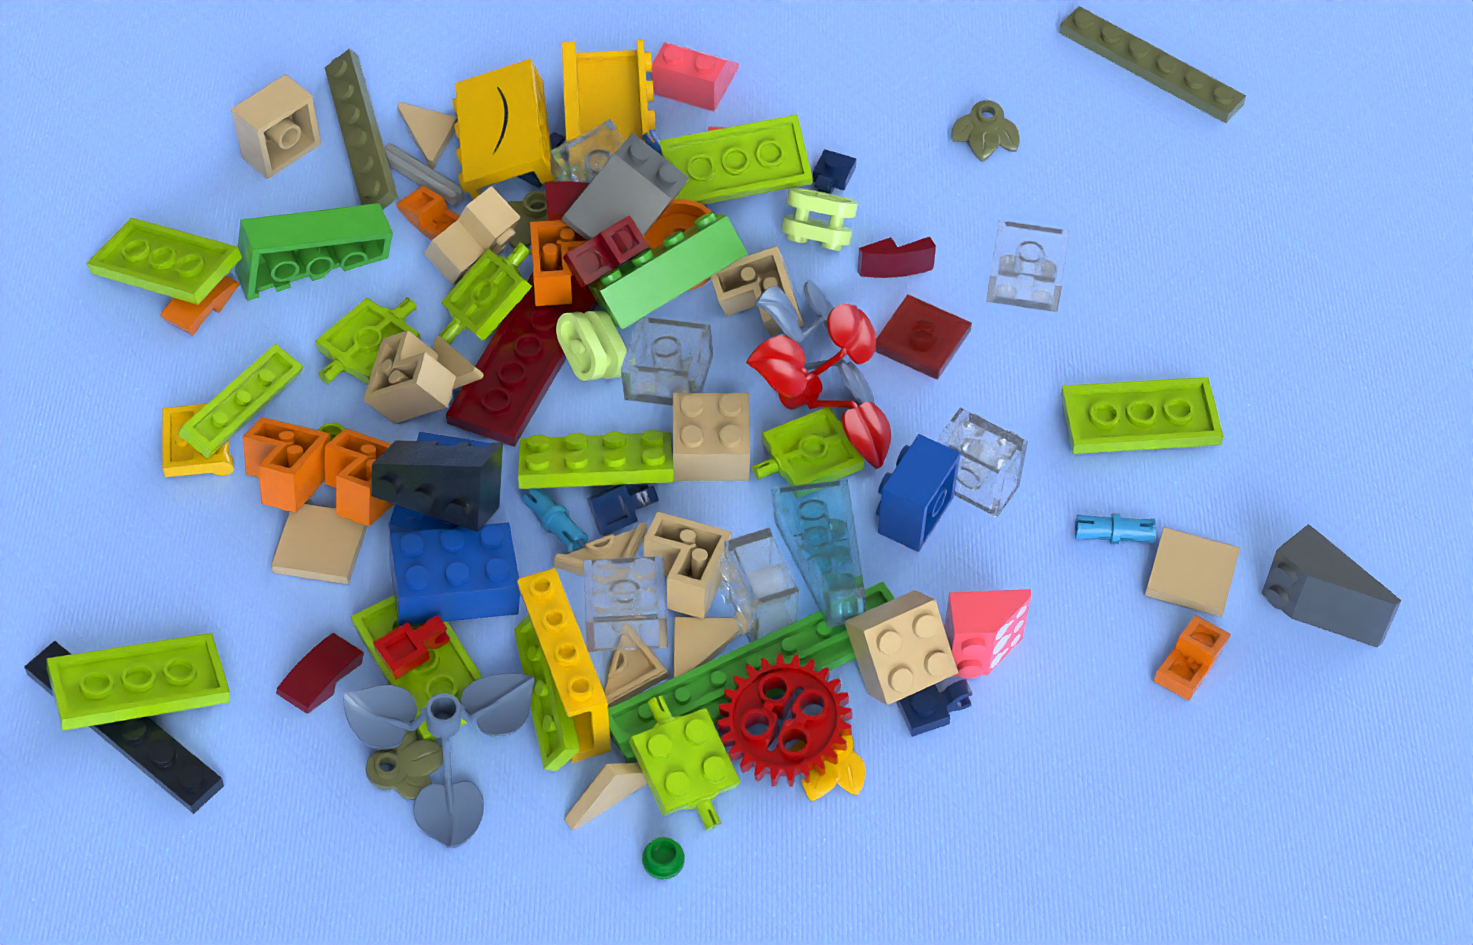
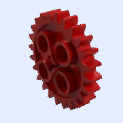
[718,654,853,787]

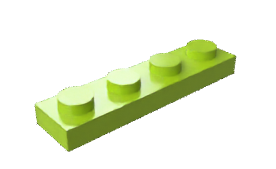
[178,343,304,459]
[514,615,580,771]

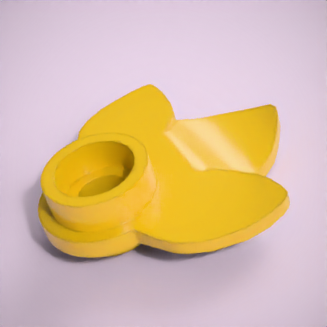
[789,735,866,801]

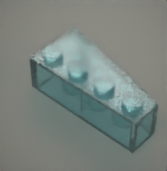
[770,479,867,627]

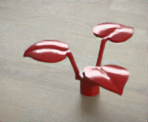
[746,304,891,469]

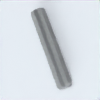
[384,144,464,206]

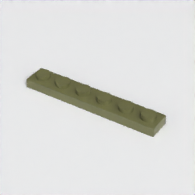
[1059,6,1246,123]
[325,49,398,210]

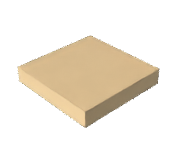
[271,504,368,585]
[1145,527,1240,617]

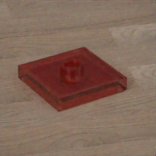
[875,294,972,380]

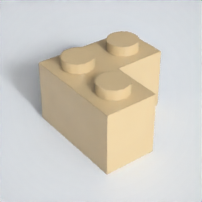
[424,186,521,285]
[711,246,805,337]
[363,330,456,424]
[644,511,732,619]

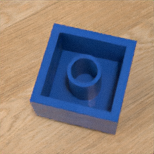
[876,434,960,552]

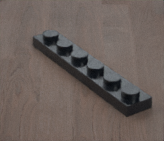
[24,641,224,814]

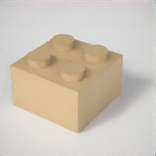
[231,74,321,179]
[673,393,750,481]
[844,590,958,705]

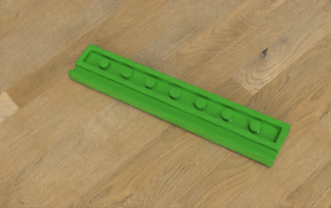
[608,582,895,763]

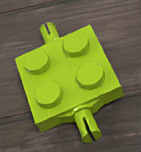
[438,242,532,345]
[315,297,421,385]
[752,407,864,497]
[629,695,741,831]

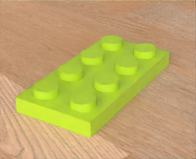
[659,114,813,205]
[86,218,242,305]
[1060,377,1224,454]
[518,430,674,489]
[350,595,482,741]
[47,633,230,731]

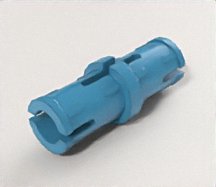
[522,488,588,553]
[1075,513,1156,544]

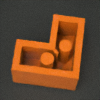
[530,220,587,306]
[243,417,331,513]
[325,428,394,527]

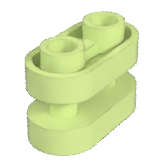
[781,188,858,251]
[556,310,630,381]

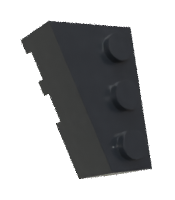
[371,440,503,532]

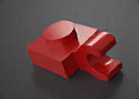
[373,616,450,680]

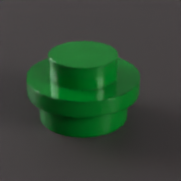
[642,837,685,880]

